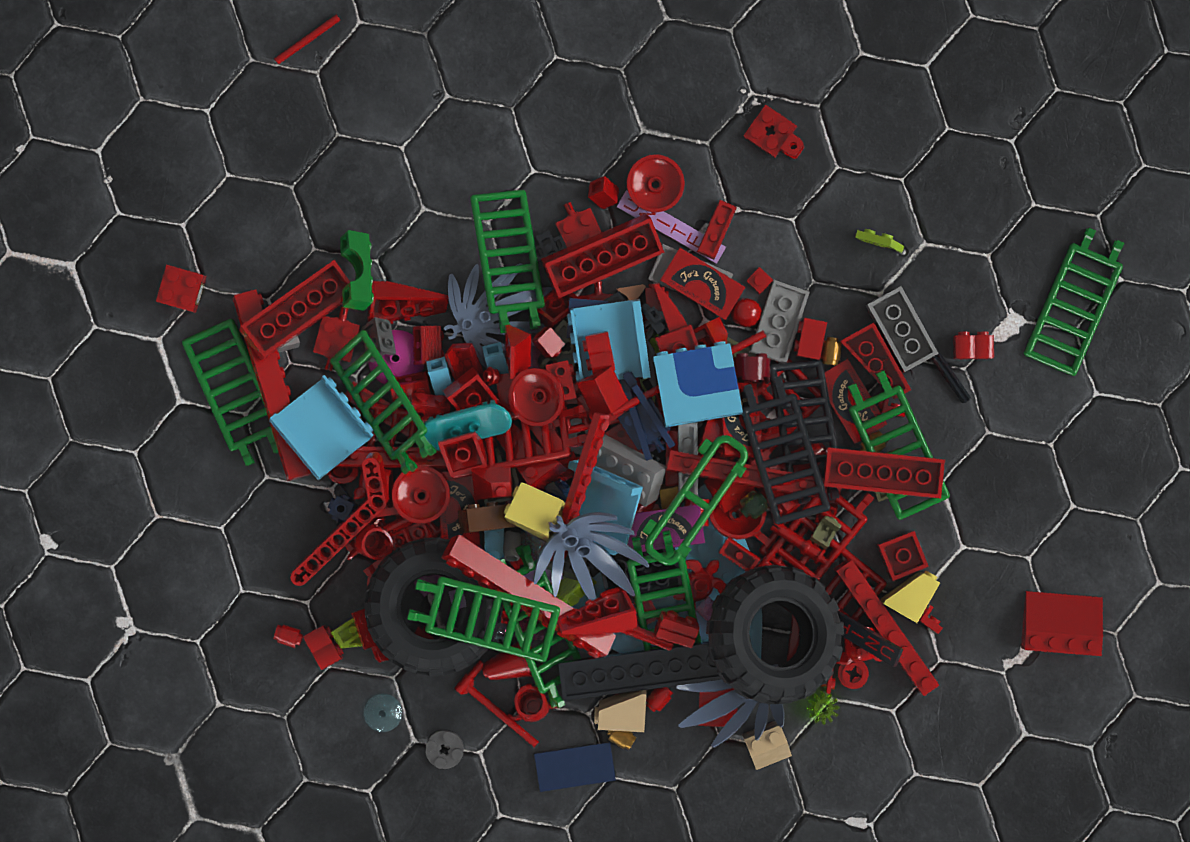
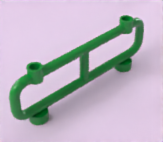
[642,435,748,565]

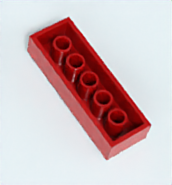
[541,214,665,298]
[239,260,350,361]
[823,447,945,499]

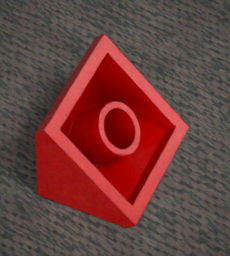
[537,290,581,328]
[505,325,531,379]
[576,366,628,416]
[438,431,487,477]
[703,478,756,514]

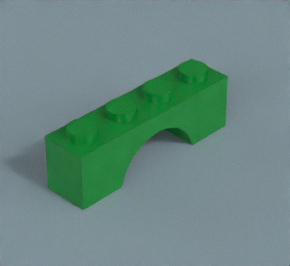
[340,230,374,311]

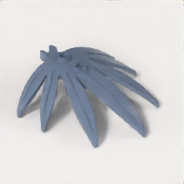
[444,263,553,369]
[533,512,649,601]
[676,664,784,748]

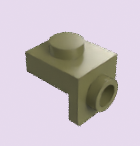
[810,516,842,550]

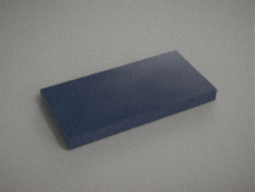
[534,742,616,792]

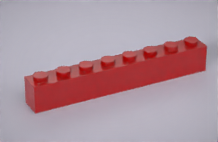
[833,558,939,696]

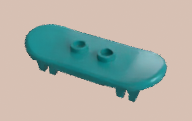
[424,400,512,451]

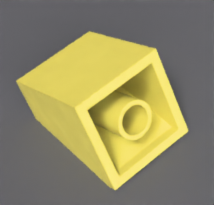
[504,482,565,542]
[881,570,940,623]

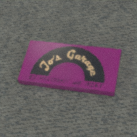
[627,505,705,552]

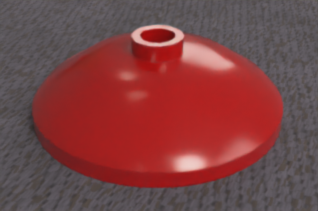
[627,155,685,213]
[508,368,565,426]
[392,466,450,524]
[709,490,766,540]

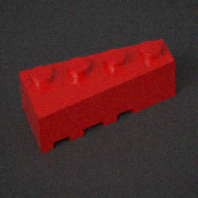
[495,423,567,490]

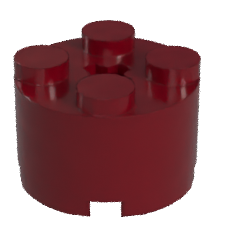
[733,353,770,385]

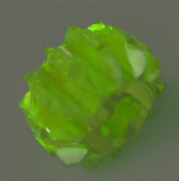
[807,691,840,725]

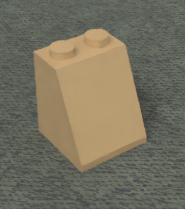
[594,690,646,732]
[742,721,792,770]

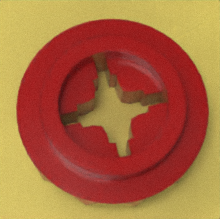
[838,660,869,689]

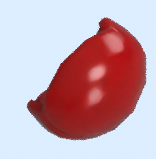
[731,298,762,328]

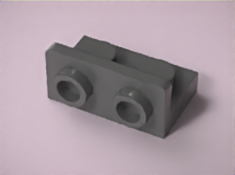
[361,317,396,363]

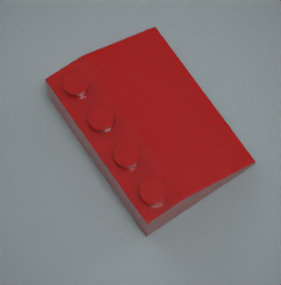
[1021,591,1103,656]

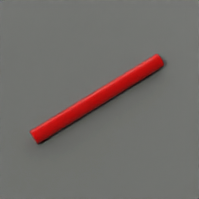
[274,14,341,65]

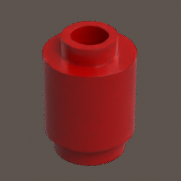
[273,624,303,648]
[646,687,673,712]

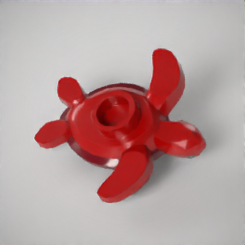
[673,559,726,608]

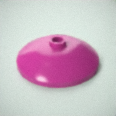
[368,330,425,385]

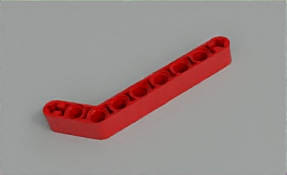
[290,452,389,586]

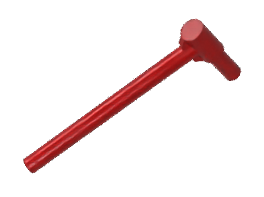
[454,660,539,747]

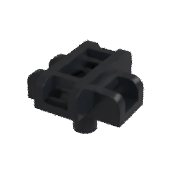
[535,230,567,262]
[641,304,666,336]

